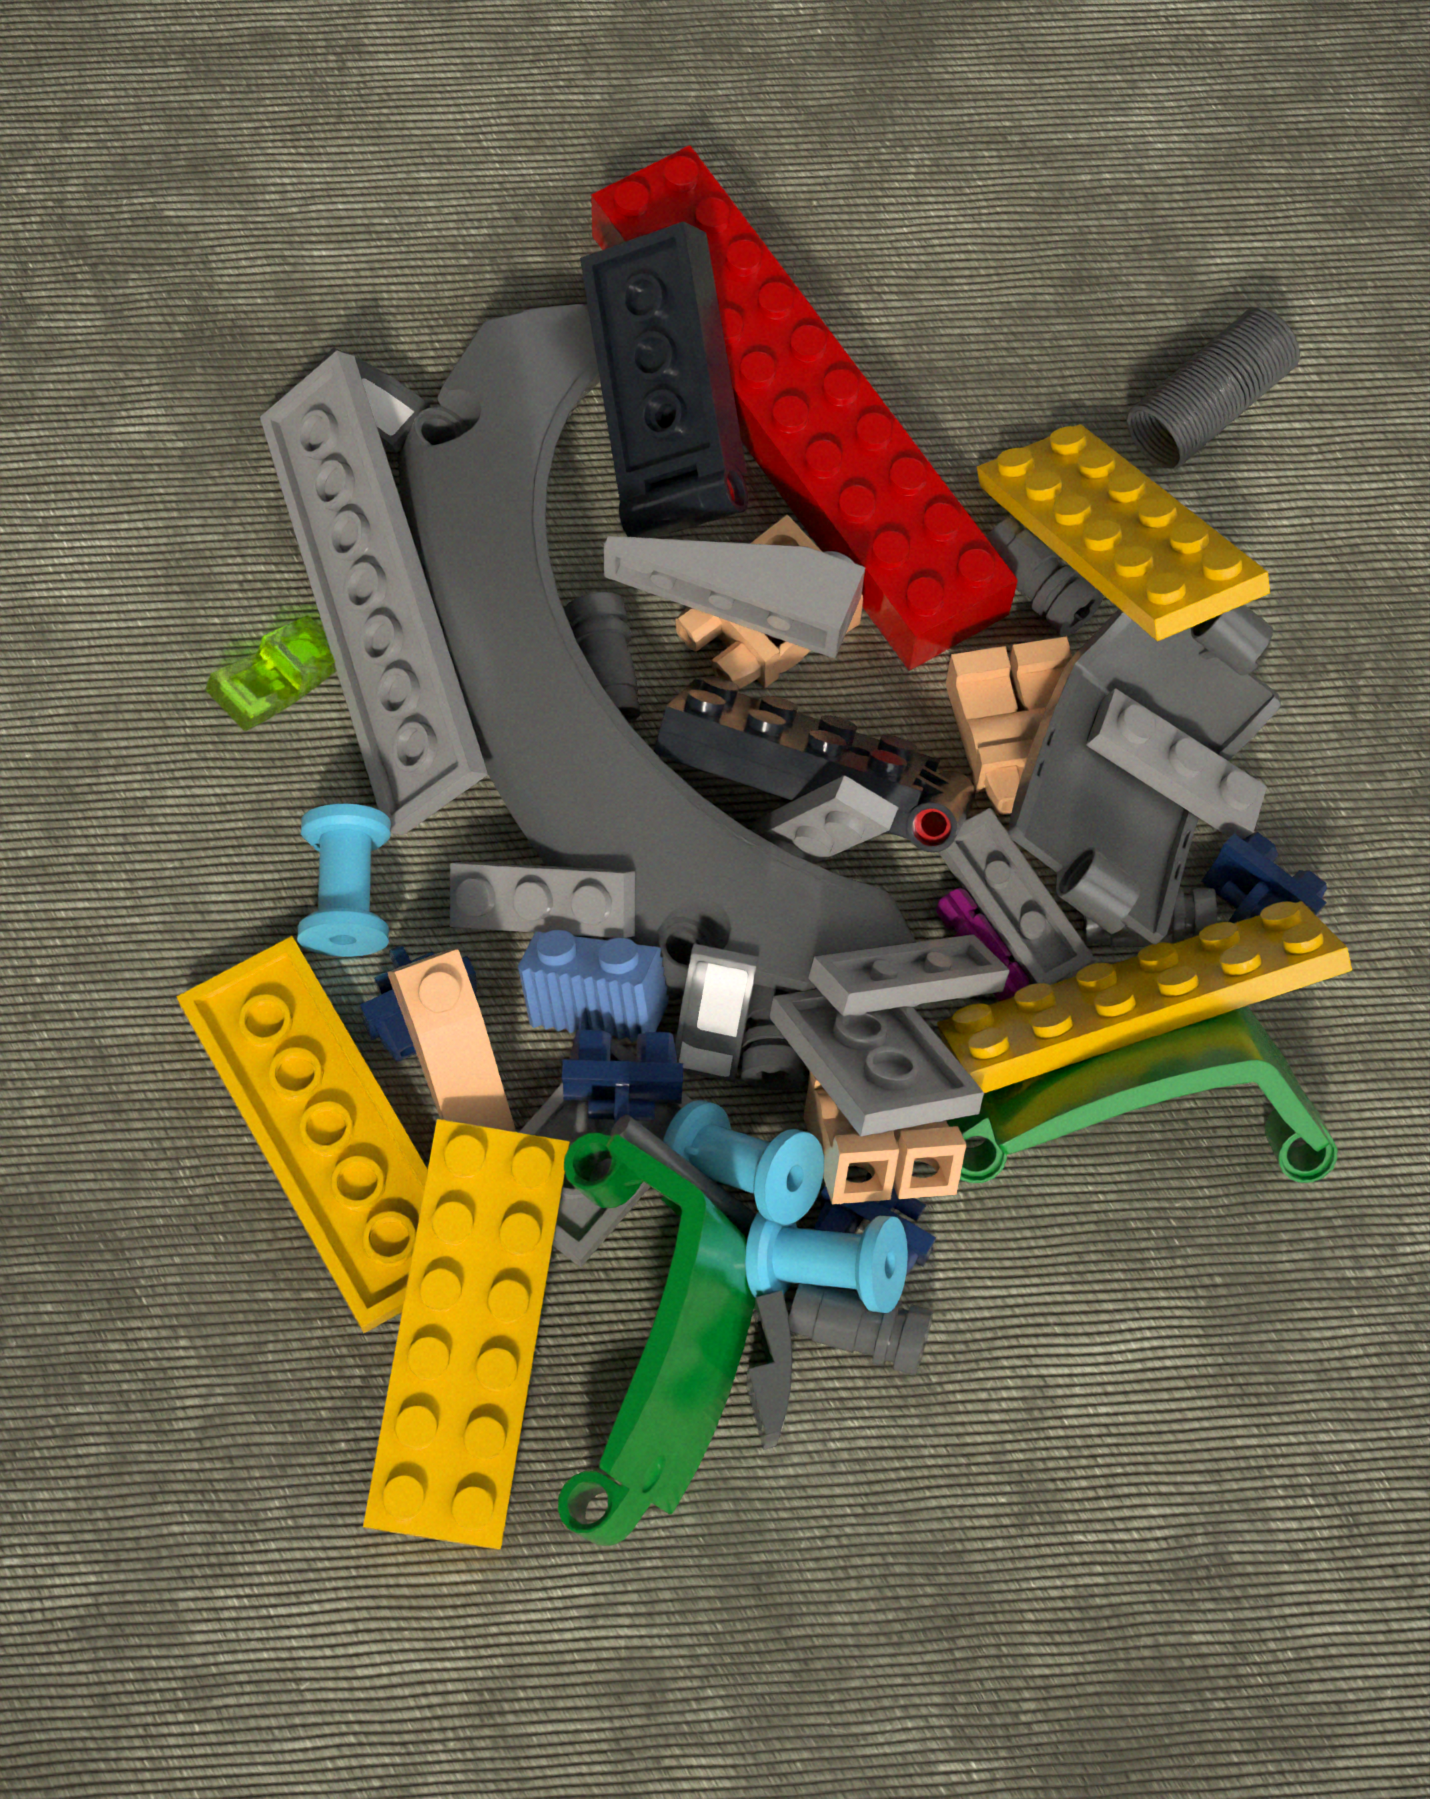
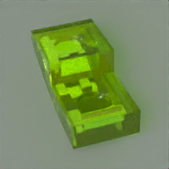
[205,615,337,732]

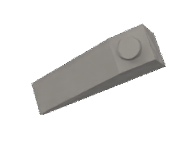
[604,536,866,659]

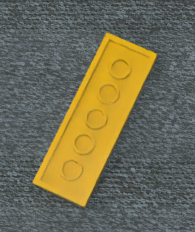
[977,424,1270,642]
[937,901,1352,1093]
[176,936,428,1334]
[363,1119,570,1550]

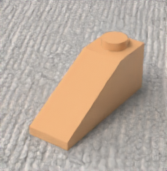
[387,949,516,1132]

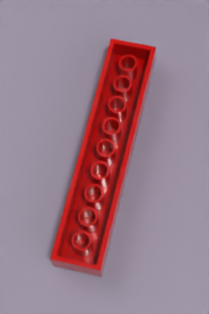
[591,145,1018,671]

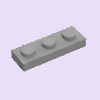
[1086,688,1267,839]
[751,775,898,864]
[938,808,1095,985]
[450,861,635,938]
[808,934,1009,1016]

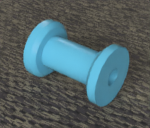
[297,804,391,957]
[663,1100,824,1225]
[745,1212,908,1313]

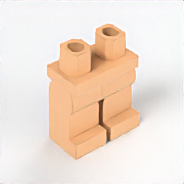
[676,515,863,689]
[945,636,1072,815]
[803,1071,966,1204]

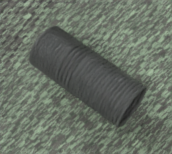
[1127,307,1300,469]

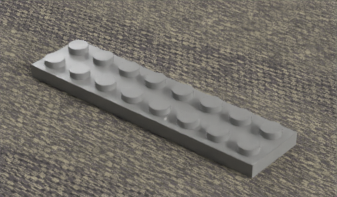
[260,350,488,835]

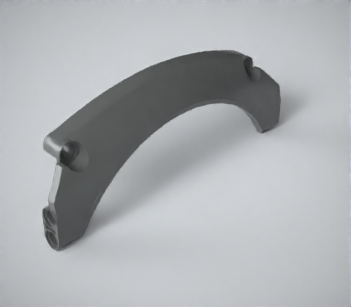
[397,304,916,1001]

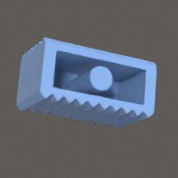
[518,930,669,1042]

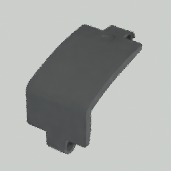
[1008,605,1281,945]

